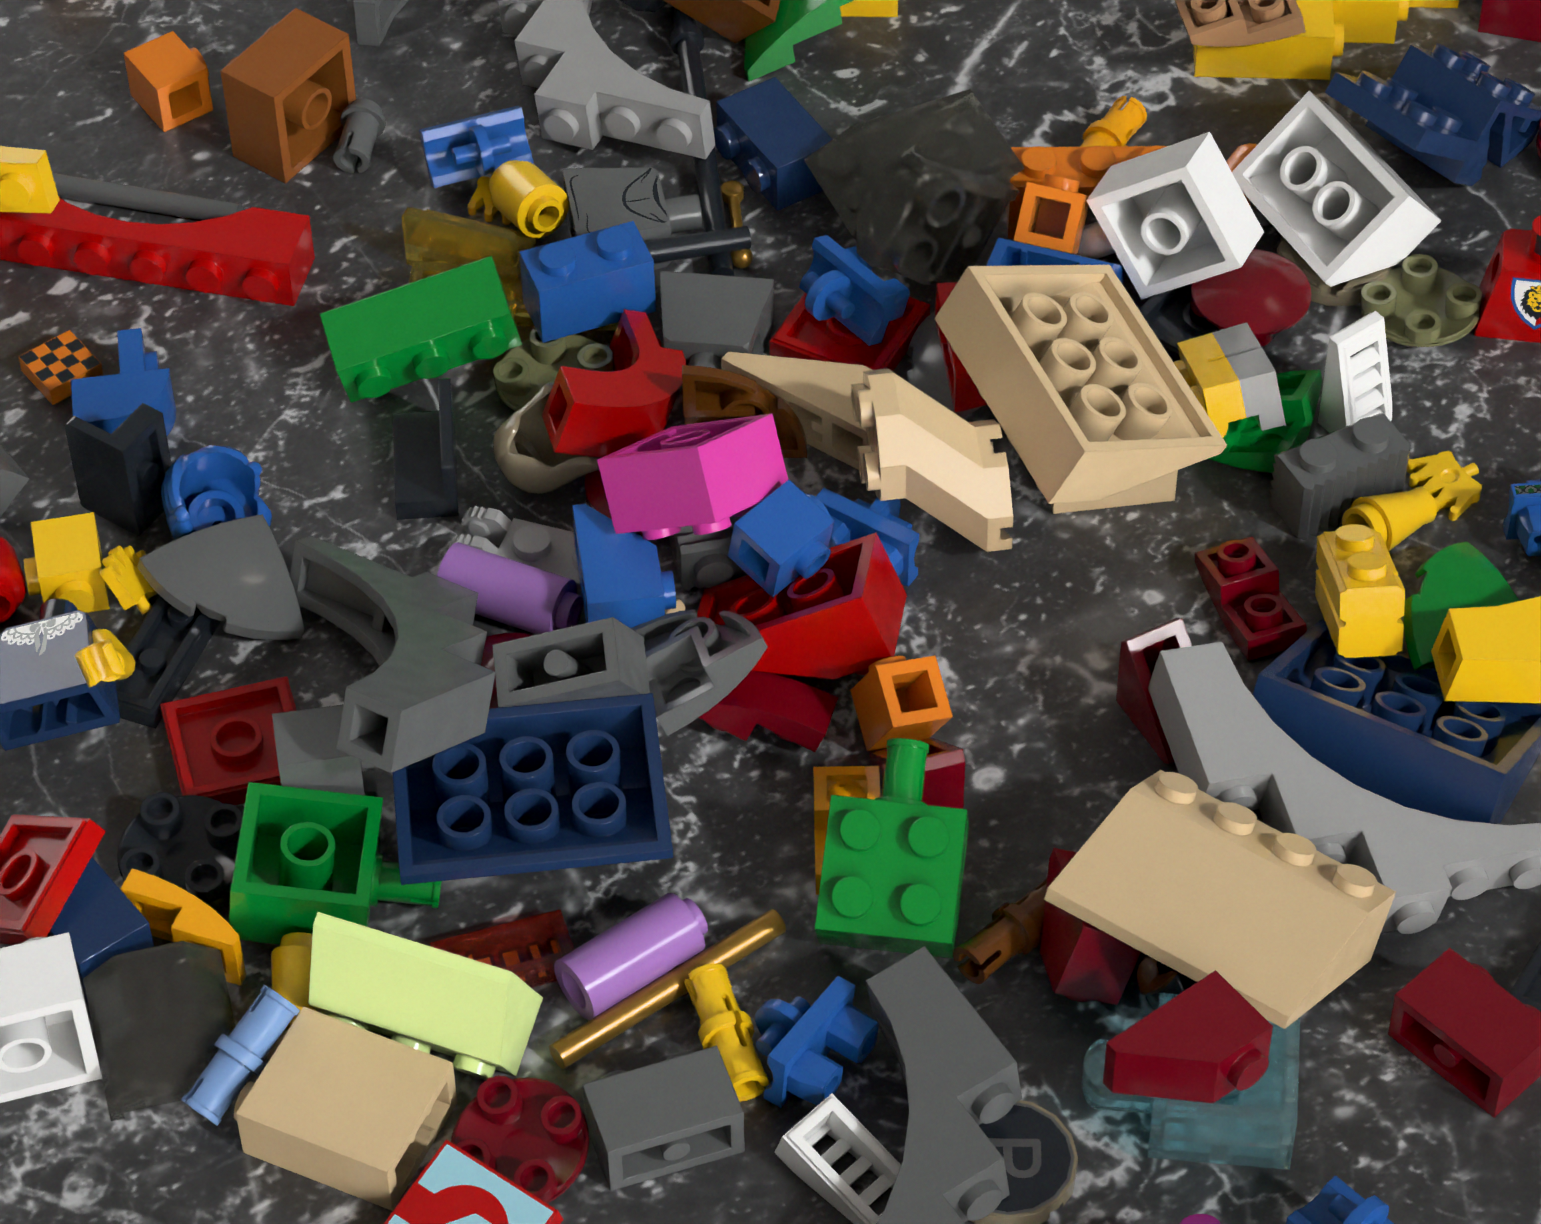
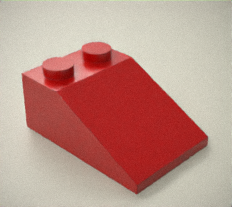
[697,533,907,679]

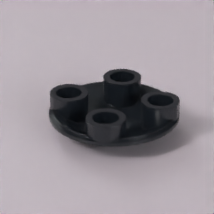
[117,792,243,904]

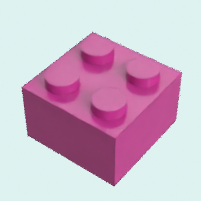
[597,414,788,540]

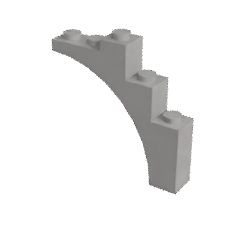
[497,0,716,159]
[1148,642,1541,934]

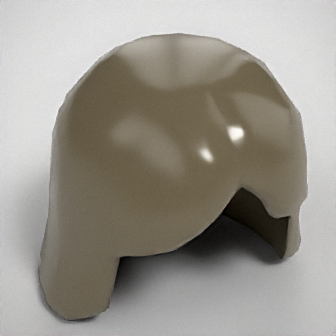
[493,383,602,494]

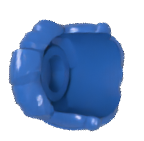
[161,445,272,540]

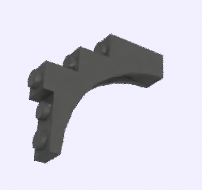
[290,536,496,773]
[866,946,1022,1224]

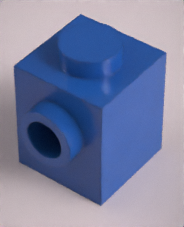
[728,480,835,598]

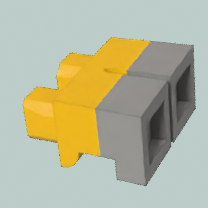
[1173,322,1286,438]

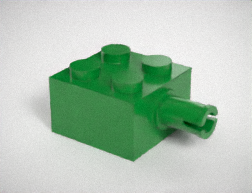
[815,738,969,959]
[229,782,442,944]

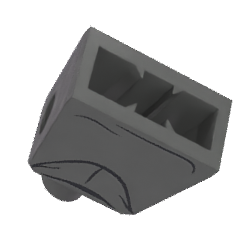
[563,167,702,270]

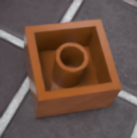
[220,8,356,184]

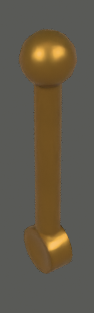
[721,180,753,269]

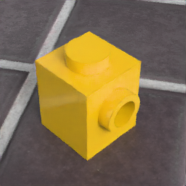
[23,512,110,613]

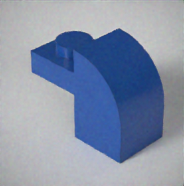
[71,328,176,436]

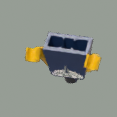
[0,598,135,751]

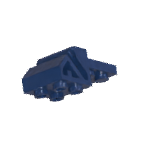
[1325,43,1541,186]

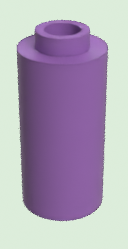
[437,542,583,635]
[554,893,708,1020]

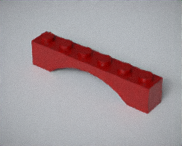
[0,197,315,306]

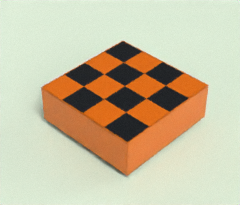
[18,330,104,405]

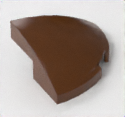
[682,365,807,458]

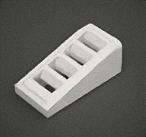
[1318,311,1392,433]
[774,1093,901,1224]

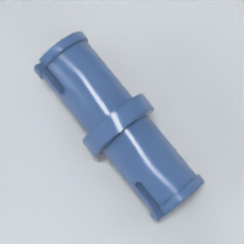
[181,985,300,1126]

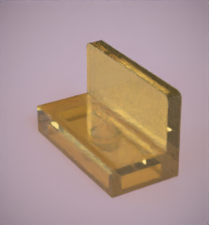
[402,207,537,291]

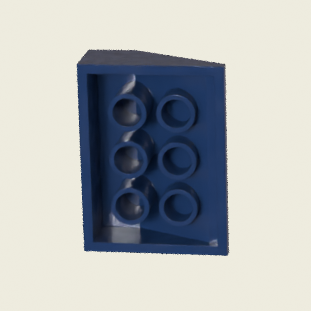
[1252,619,1541,824]
[392,693,673,885]

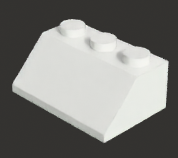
[1232,90,1441,287]

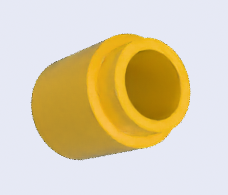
[489,160,569,238]

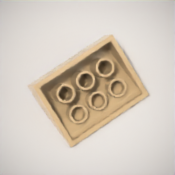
[934,265,1227,504]
[1044,770,1396,1029]

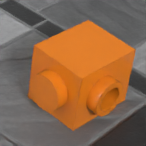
[123,31,213,132]
[1014,174,1089,255]
[850,655,953,751]

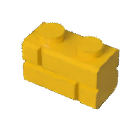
[1315,524,1405,658]

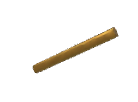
[549,909,786,1069]

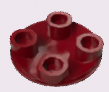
[1190,249,1312,346]
[451,1075,590,1203]

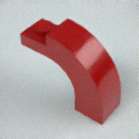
[541,309,686,457]

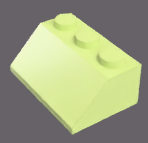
[308,912,543,1080]

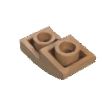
[1175,0,1306,47]

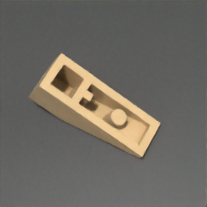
[721,352,872,470]

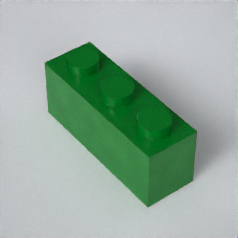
[320,256,522,403]

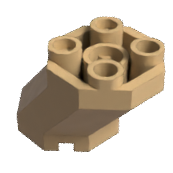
[851,368,1013,552]

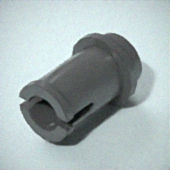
[333,99,386,173]

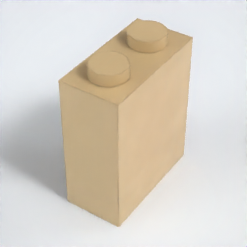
[234,1007,457,1211]

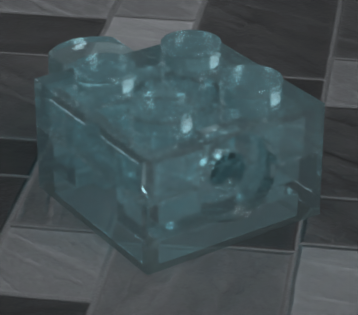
[1081,993,1300,1170]

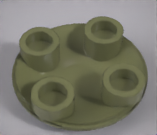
[1360,254,1482,347]
[493,327,614,411]

